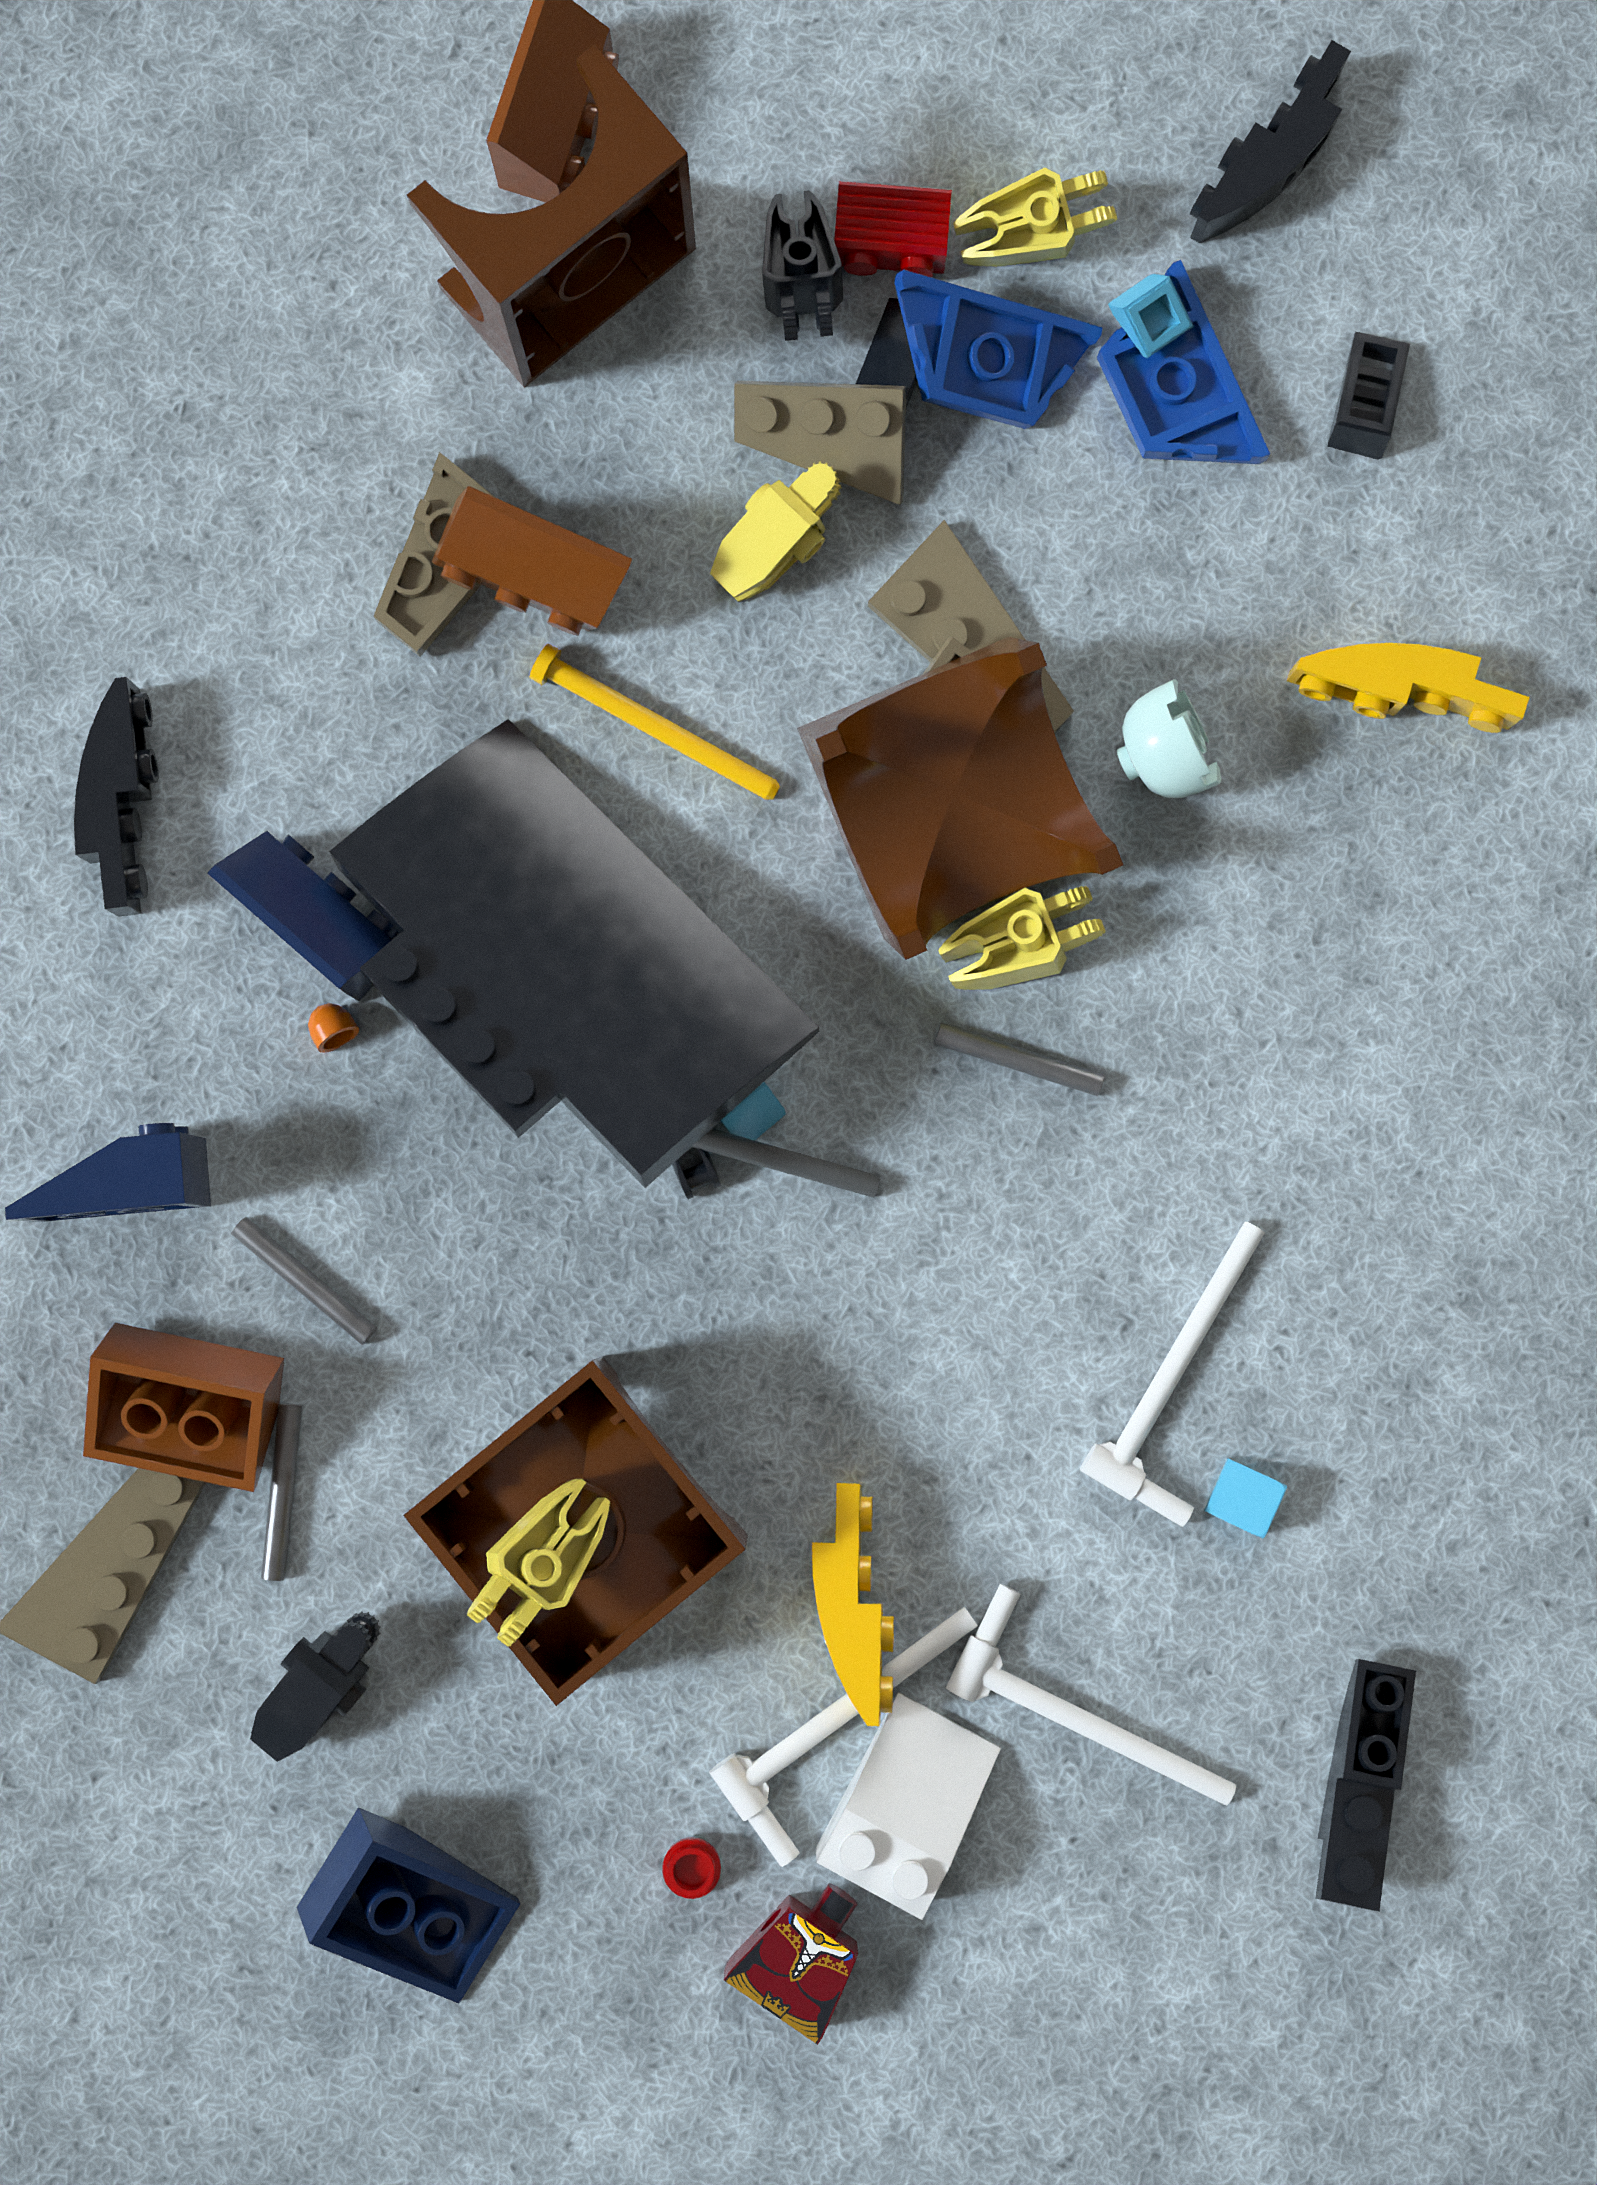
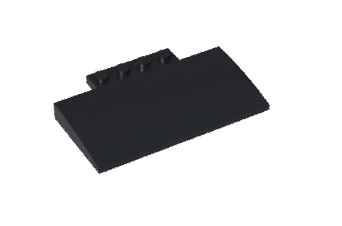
[329,719,820,1188]

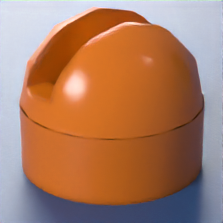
[308,1003,359,1053]

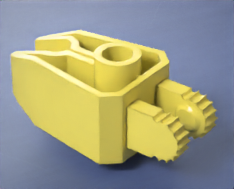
[953,168,1117,267]
[710,462,842,602]
[938,886,1106,990]
[467,1479,610,1647]

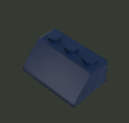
[207,831,399,1001]

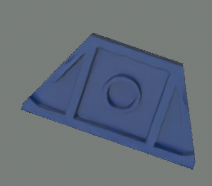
[1097,260,1270,464]
[894,270,1103,429]

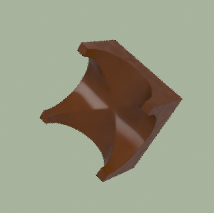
[407,44,696,388]
[797,637,1124,960]
[403,1356,748,1706]

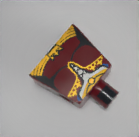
[724,1883,858,2045]

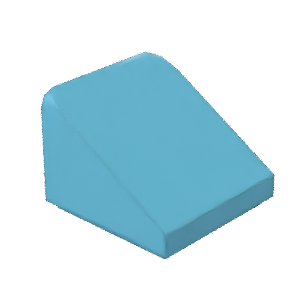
[1108,274,1193,358]
[720,1082,786,1140]
[1204,1458,1287,1539]

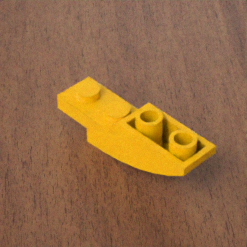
[1287,643,1530,733]
[812,1483,894,1726]

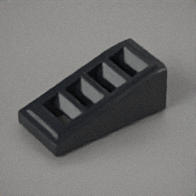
[1327,331,1410,460]

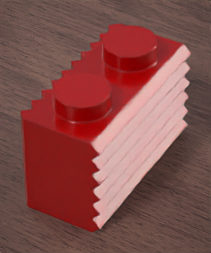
[834,181,952,277]

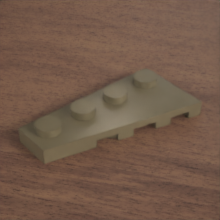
[868,520,1074,733]
[0,1468,207,1684]

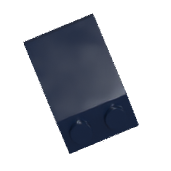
[5,1123,211,1222]
[296,1807,521,2004]

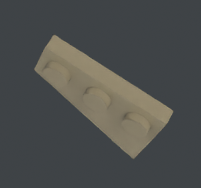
[734,381,906,505]
[373,452,496,657]

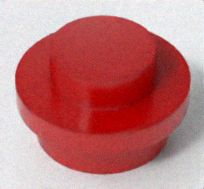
[662,1837,721,1899]

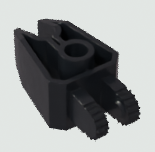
[762,190,844,341]
[250,1611,381,1762]

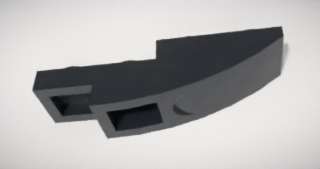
[1189,40,1351,243]
[74,677,159,917]
[1315,1659,1416,1912]

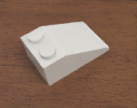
[816,1692,1001,1920]

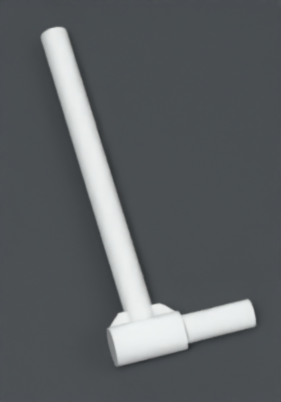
[1080,1221,1265,1527]
[946,1584,1236,1806]
[709,1607,978,1867]

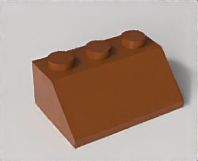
[486,0,619,202]
[431,486,632,636]
[83,1323,285,1492]

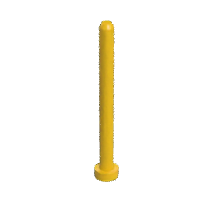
[529,643,781,800]

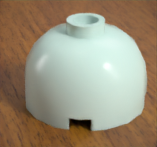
[1117,679,1222,798]

